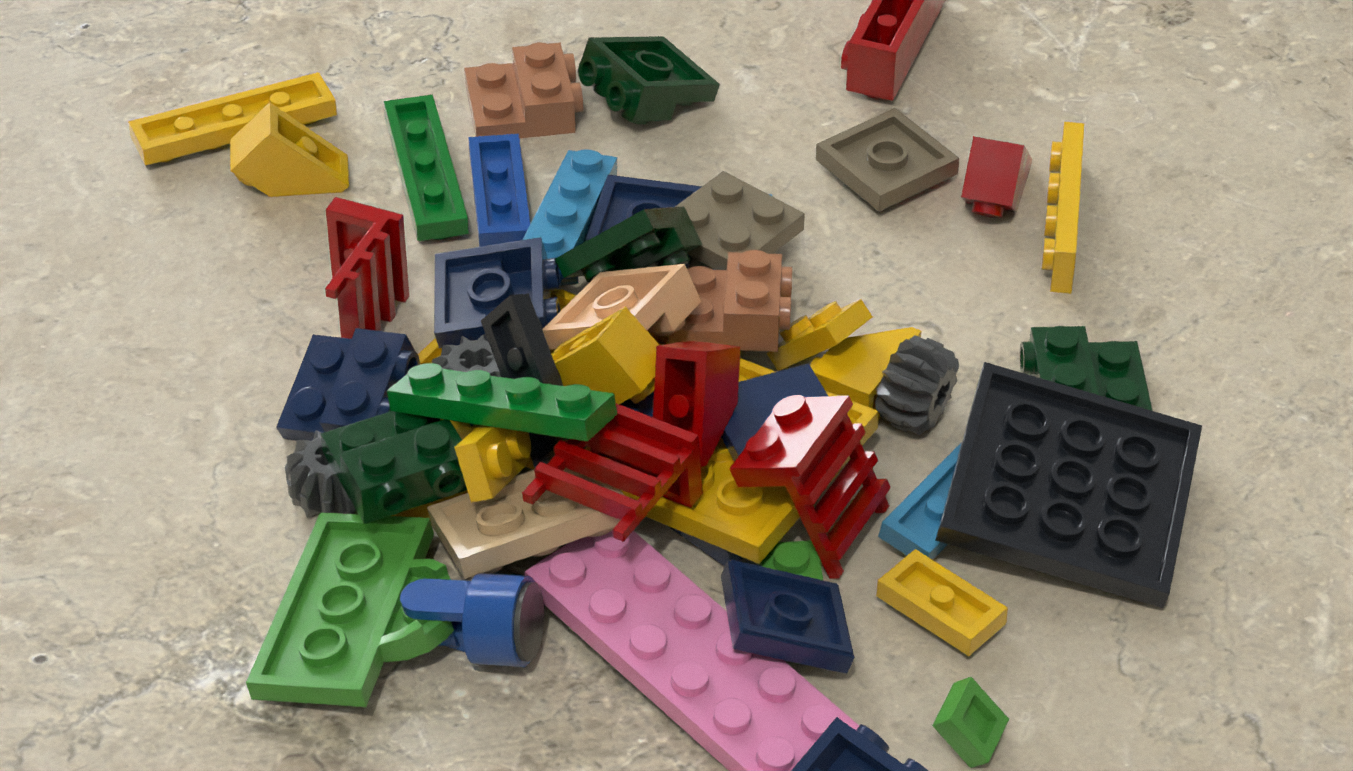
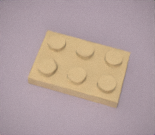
[427,451,624,579]

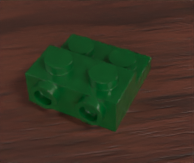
[577,36,720,124]
[556,206,703,282]
[1020,326,1153,411]
[320,411,467,524]

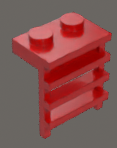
[325,197,410,339]
[729,395,891,579]
[522,403,703,542]

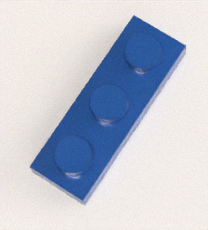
[468,134,530,247]

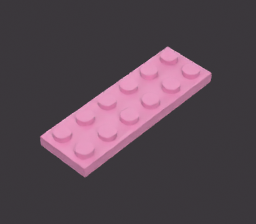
[525,530,859,771]

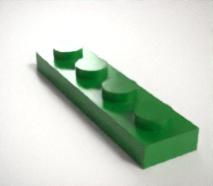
[384,94,469,241]
[387,363,617,442]

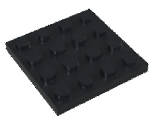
[935,362,1202,608]

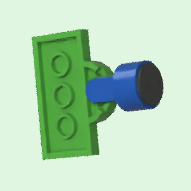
[246,513,544,707]

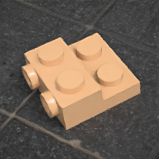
[542,264,701,349]

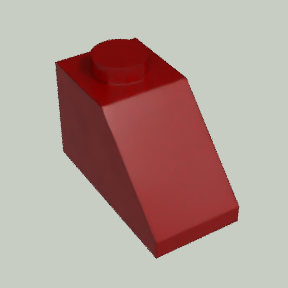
[961,136,1032,218]
[653,341,741,467]

